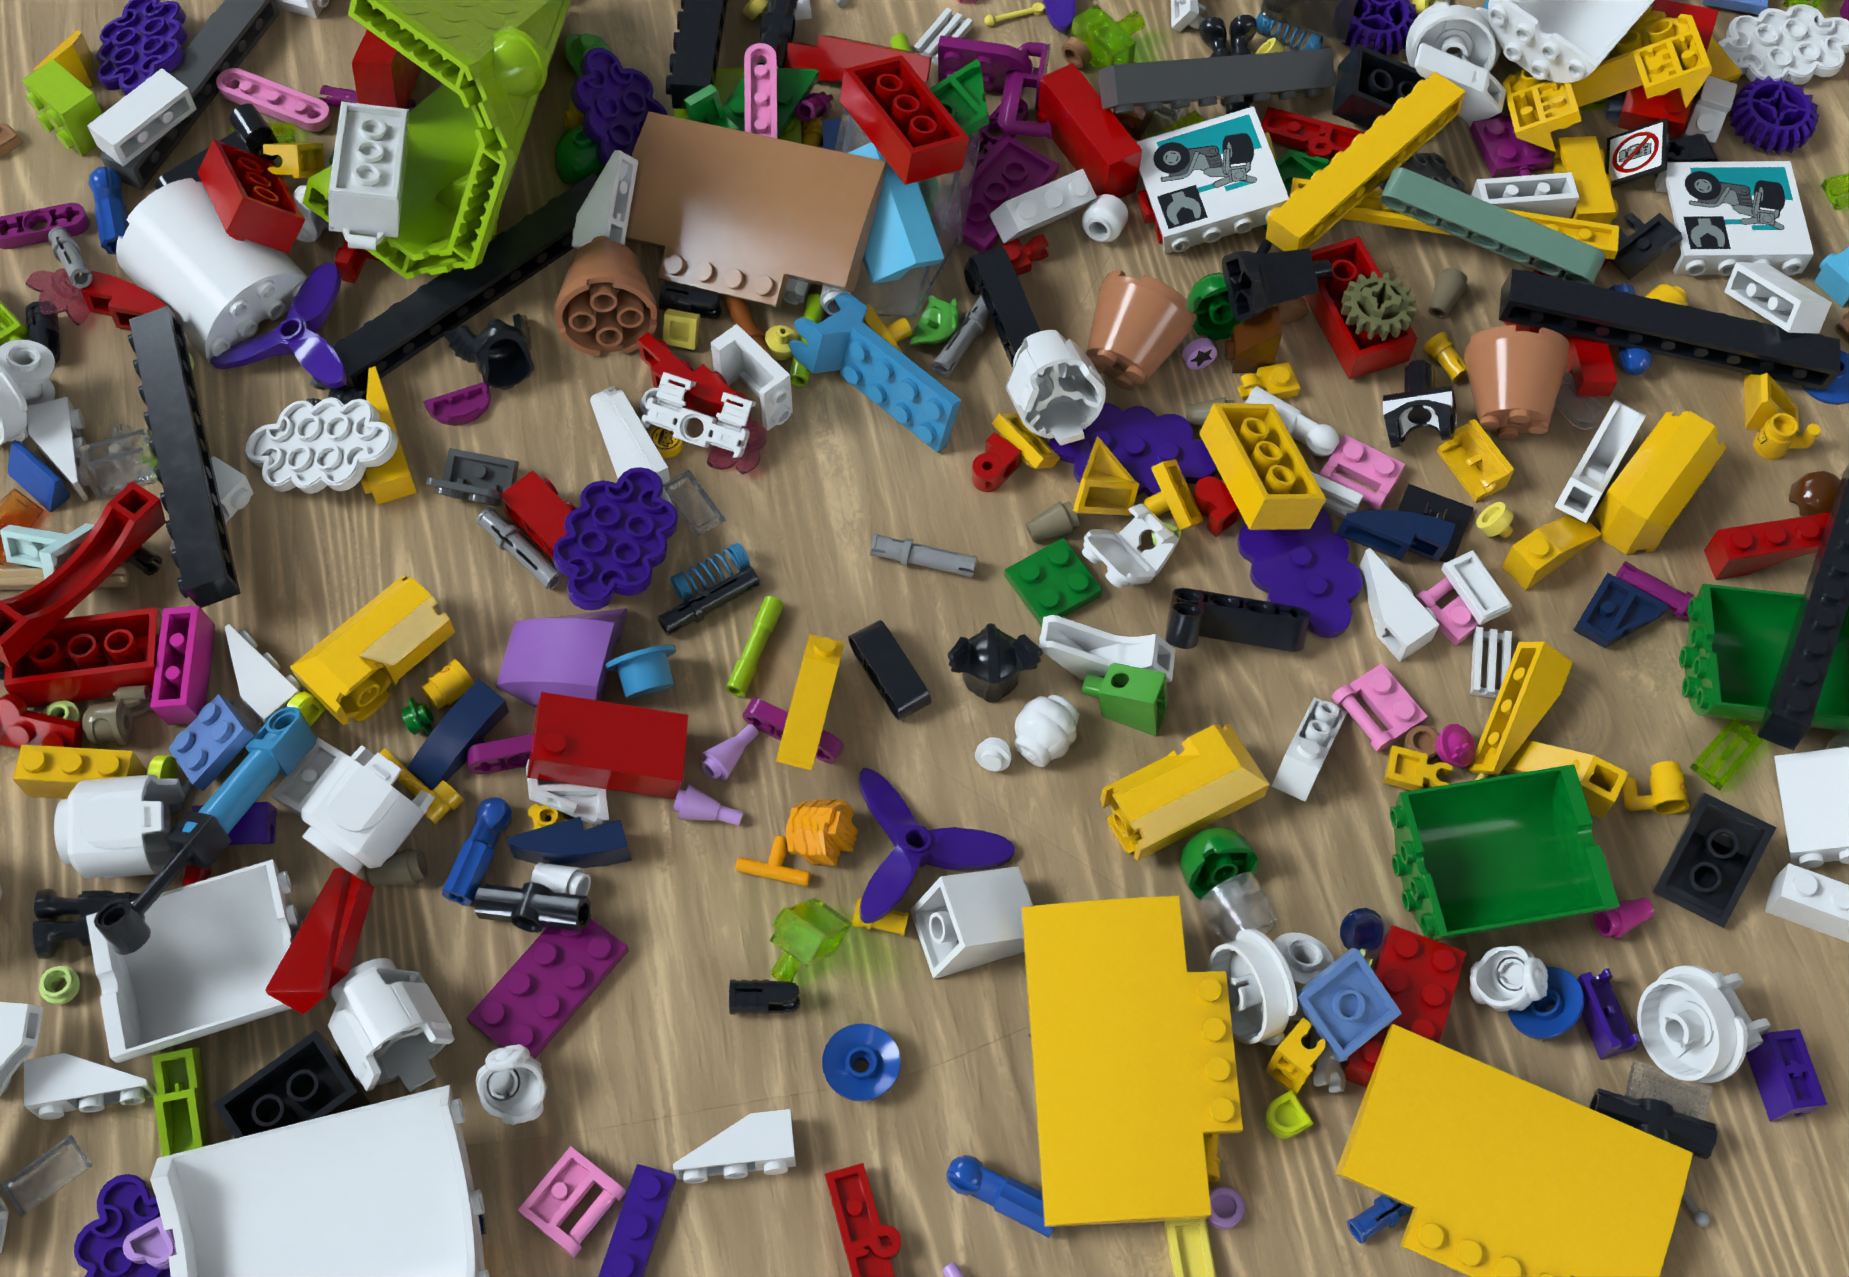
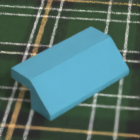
[848,142,945,284]

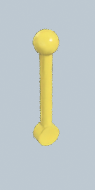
[984,2,1044,27]

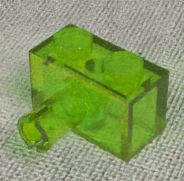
[1071,4,1145,71]
[769,898,852,982]

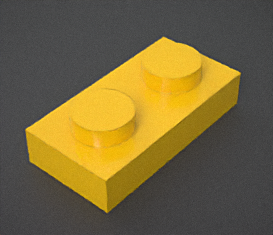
[991,413,1061,469]

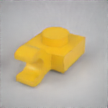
[1237,362,1300,399]

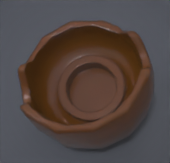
[1789,471,1841,517]

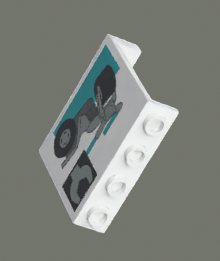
[1137,106,1289,254]
[1654,161,1814,276]

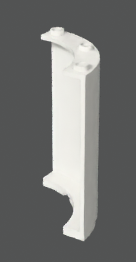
[150,1085,490,1277]

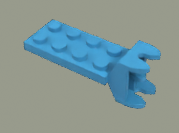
[789,293,961,453]

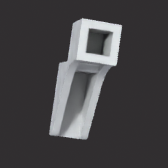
[1554,400,1647,523]
[1039,615,1176,682]

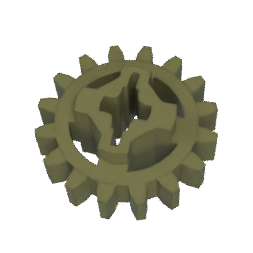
[1341,271,1416,341]

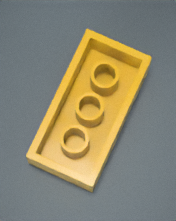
[1199,403,1326,530]

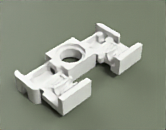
[641,372,756,458]

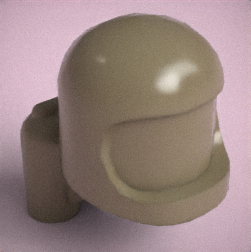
[82,685,153,746]

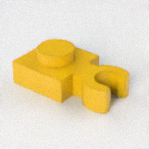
[1383,745,1453,791]

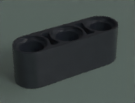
[848,620,931,720]

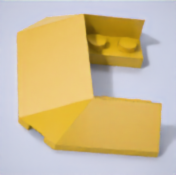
[1502,11,1712,152]

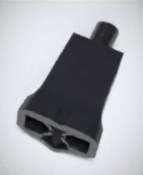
[1222,248,1333,322]

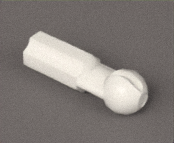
[1245,386,1339,457]

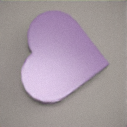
[123,1216,177,1269]

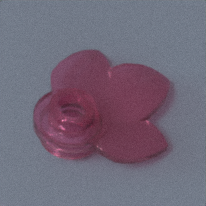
[25,269,90,326]
[703,420,767,474]

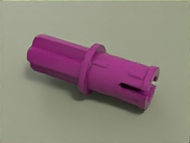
[796,91,834,121]

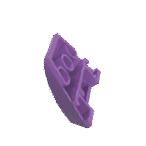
[496,608,627,707]

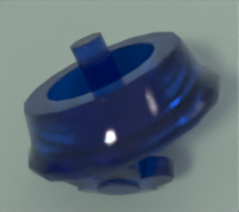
[1340,908,1385,953]

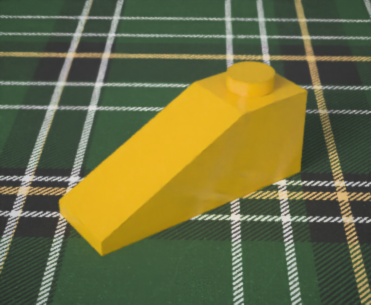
[1501,514,1602,591]

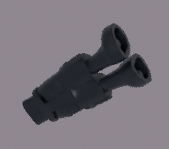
[1200,15,1258,114]
[33,889,141,959]

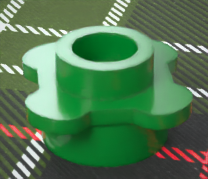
[401,697,434,736]

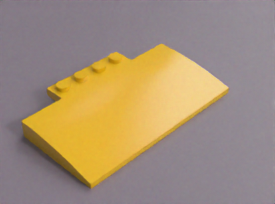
[1021,896,1243,1227]
[1335,1024,1693,1277]

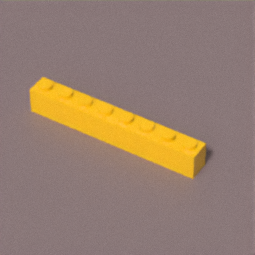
[1265,71,1465,251]

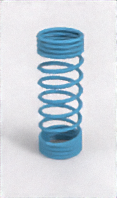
[1256,8,1323,51]
[670,542,750,601]

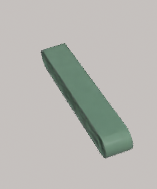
[1380,167,1606,285]

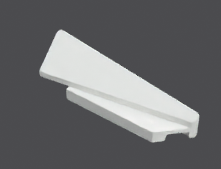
[590,386,672,504]

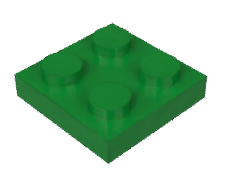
[1004,538,1102,627]

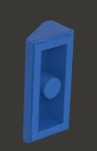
[8,440,70,512]

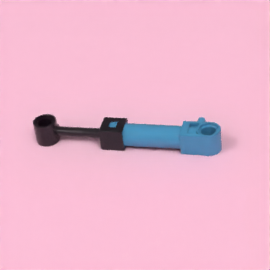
[94,707,317,955]

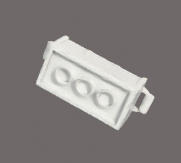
[328,102,409,251]

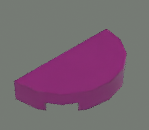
[423,382,491,426]

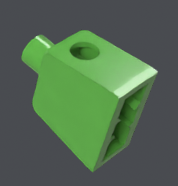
[1082,663,1168,737]

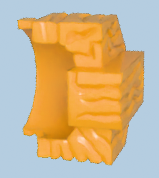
[785,799,858,866]

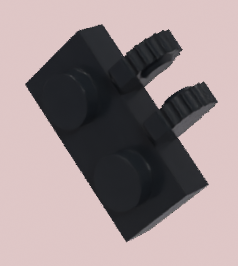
[1609,212,1683,280]

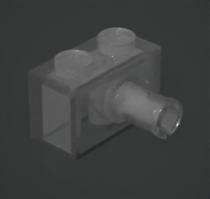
[79,424,159,499]

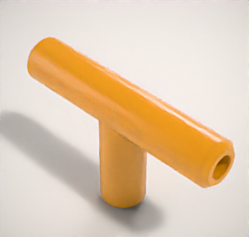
[735,835,811,887]

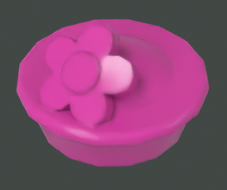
[1435,724,1476,768]

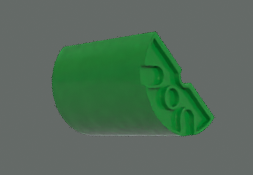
[1679,584,1849,732]
[1390,764,1620,940]

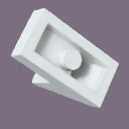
[1683,76,1737,146]

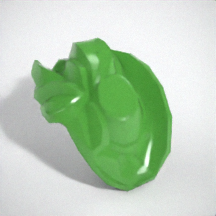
[564,33,611,80]
[910,295,960,346]

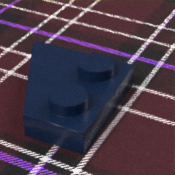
[1573,572,1669,648]

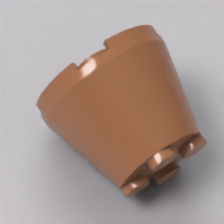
[555,236,657,356]
[1086,270,1196,390]
[1464,325,1569,440]

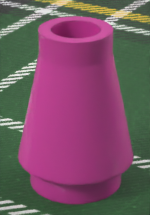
[1593,897,1654,939]

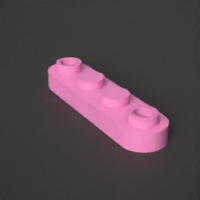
[744,43,778,139]
[216,68,332,132]

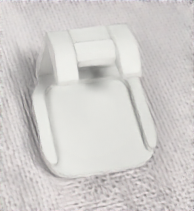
[1082,503,1179,588]

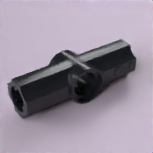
[757,0,798,68]
[474,882,591,933]
[1589,1088,1718,1159]

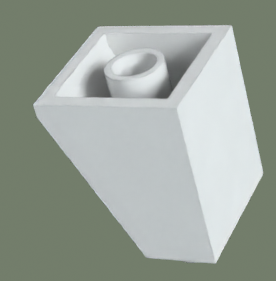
[1774,747,1849,868]
[910,866,1033,979]

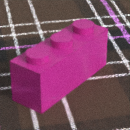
[150,606,215,725]

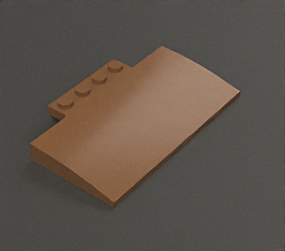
[625,112,888,308]

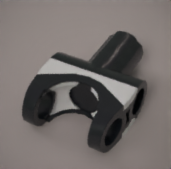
[1383,360,1457,448]

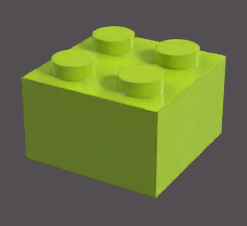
[22,59,103,157]

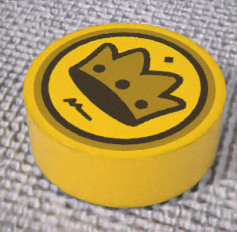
[649,426,684,458]

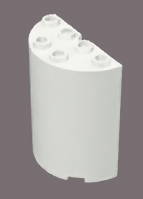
[1488,0,1655,83]
[116,178,308,363]
[86,859,304,1063]

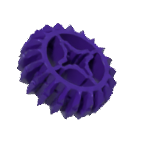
[1334,0,1418,56]
[1729,76,1819,155]

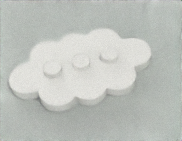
[1718,4,1849,84]
[245,397,398,494]

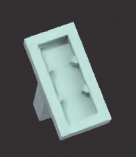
[0,523,95,579]

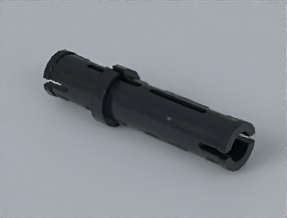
[657,566,760,636]

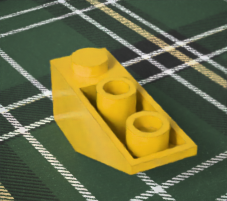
[1503,740,1629,819]

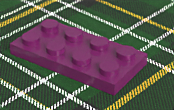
[933,135,1059,252]
[466,919,629,1059]

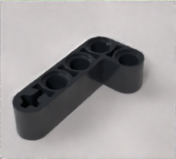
[155,103,279,190]
[964,245,1040,368]
[1165,588,1311,652]

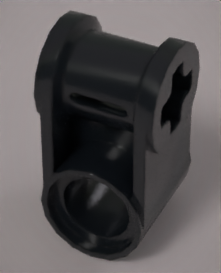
[1654,134,1719,177]

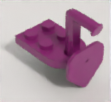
[938,35,1052,139]

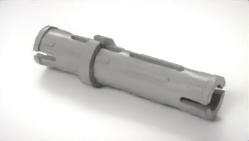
[48,227,92,288]
[931,294,990,377]
[476,507,564,590]
[870,533,977,578]

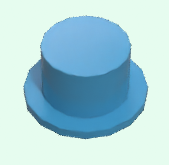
[605,644,677,699]

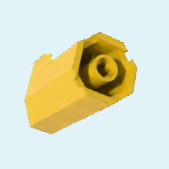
[1594,411,1727,555]
[290,575,455,725]
[1100,724,1269,861]

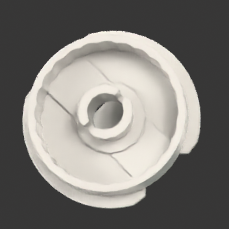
[1406,1,1501,72]
[0,340,55,445]
[1207,929,1334,1045]
[1637,965,1772,1083]

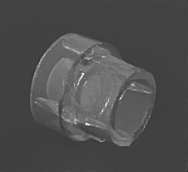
[1198,872,1278,943]

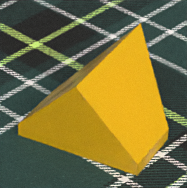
[33,30,93,88]
[1743,373,1799,434]
[1073,435,1140,516]

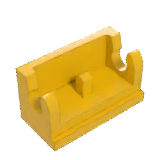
[263,142,325,178]
[1437,418,1515,503]
[1265,1017,1325,1095]

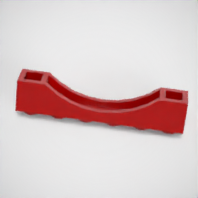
[0,481,166,668]
[1704,512,1830,580]

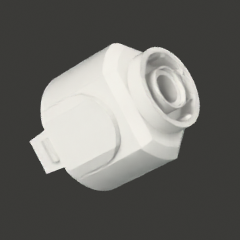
[1006,330,1106,446]
[301,745,435,876]
[54,774,186,879]
[328,958,455,1092]

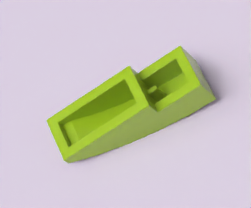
[152,1047,208,1157]

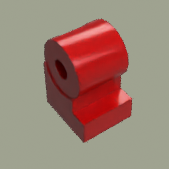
[972,432,1021,492]
[1193,476,1242,537]

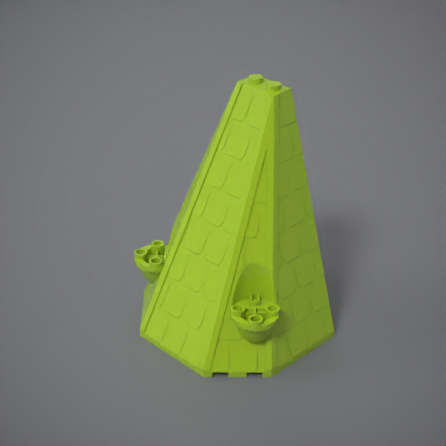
[302,0,571,279]

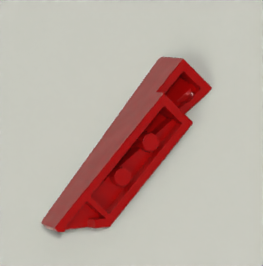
[785,35,932,83]
[265,867,374,1015]

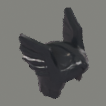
[444,313,535,390]
[947,623,1043,702]

